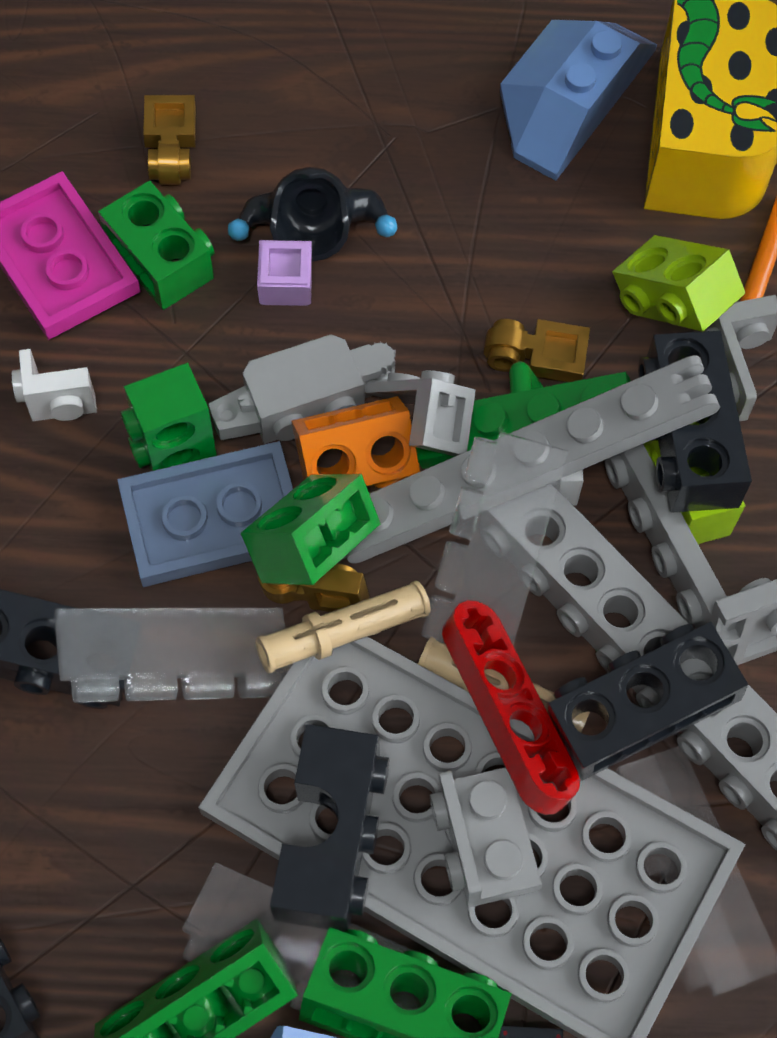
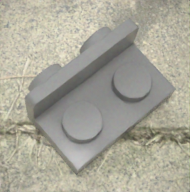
[429,767,542,908]

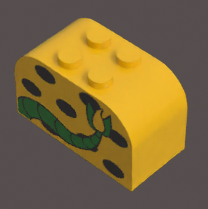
[644,0,777,219]

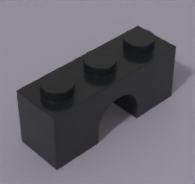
[270,724,390,932]

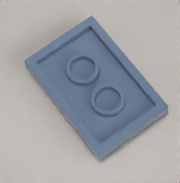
[117,441,293,587]

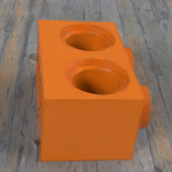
[291,396,420,488]

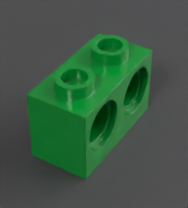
[98,180,215,310]
[120,362,217,471]
[241,474,381,585]

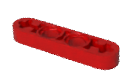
[442,600,580,815]

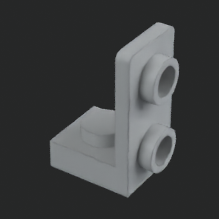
[703,295,777,421]
[366,370,476,456]

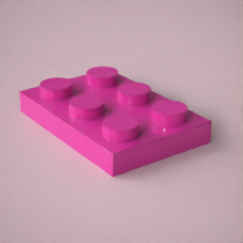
[0,171,141,340]

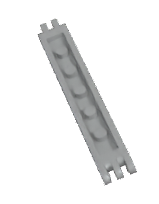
[341,356,720,563]

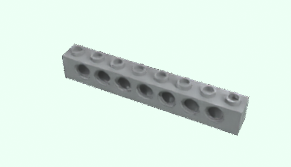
[480,483,777,851]

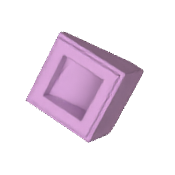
[257,240,312,306]

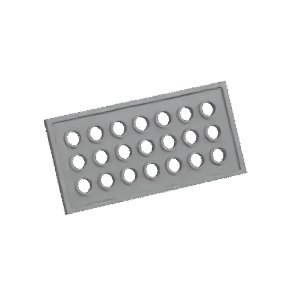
[198,637,746,1038]

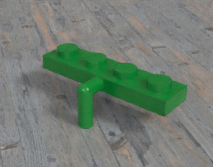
[416,361,631,469]

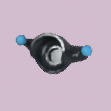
[228,167,398,262]

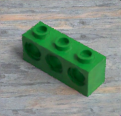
[94,918,298,1038]
[299,927,512,1038]

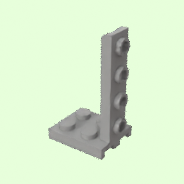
[605,444,777,665]

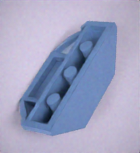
[500,20,657,181]

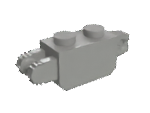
[209,334,396,444]

